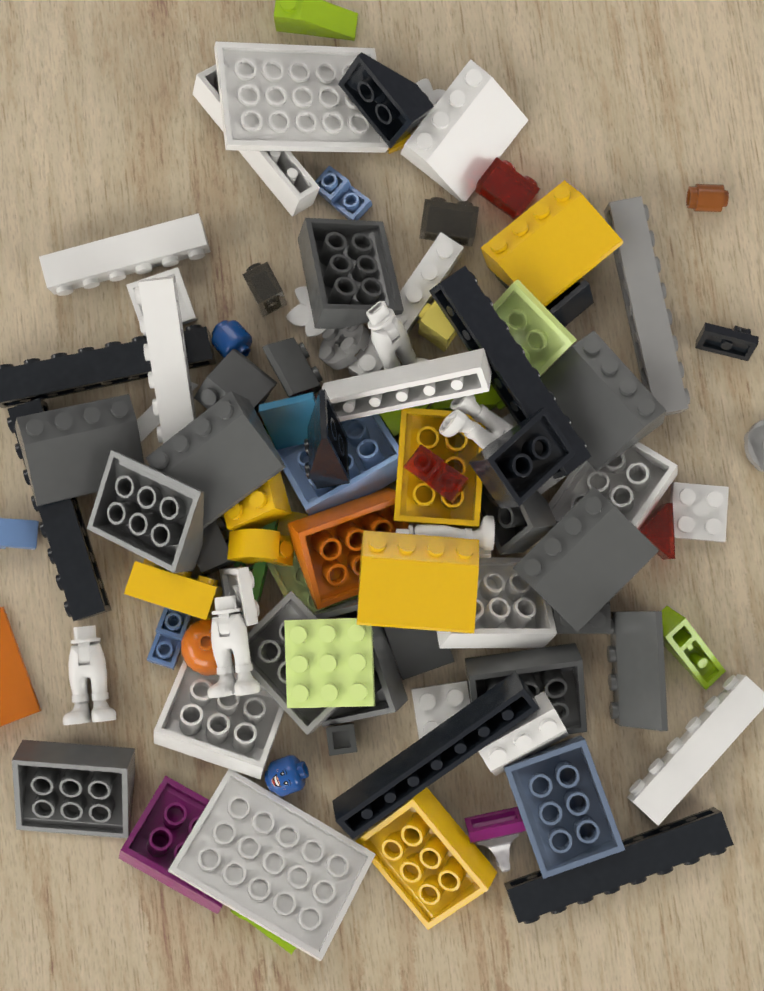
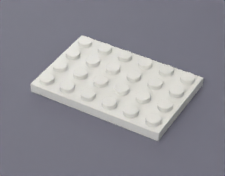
[214,41,389,153]
[168,769,376,961]

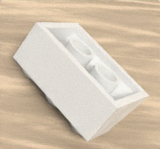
[478,691,569,776]

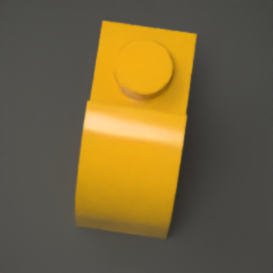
[227,529,294,566]

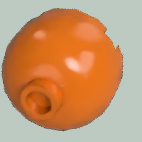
[181,619,234,676]

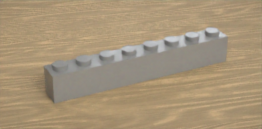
[604,196,690,416]

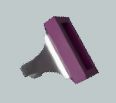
[464,806,526,872]

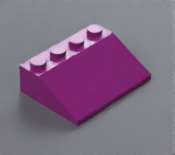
[118,775,224,914]

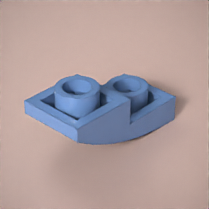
[315,165,372,220]
[0,518,39,550]
[147,607,192,670]

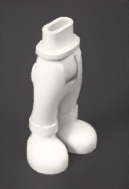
[366,301,428,370]
[439,395,514,449]
[395,516,495,558]
[207,595,260,698]
[63,625,116,725]

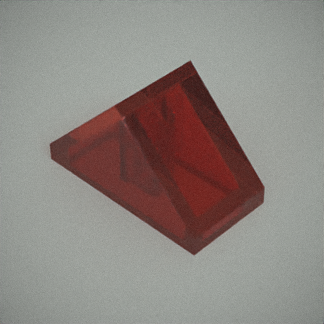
[639,503,676,560]

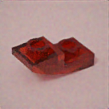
[404,444,469,504]

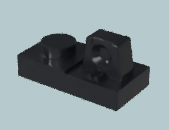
[695,322,759,361]

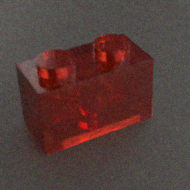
[475,157,540,220]

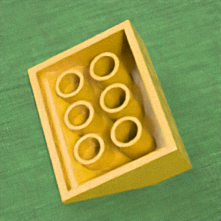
[481,180,623,307]
[394,408,486,528]
[357,530,479,634]
[355,788,498,930]

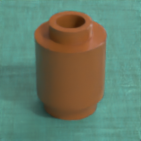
[686,184,729,212]

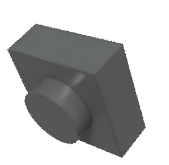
[326,723,358,756]

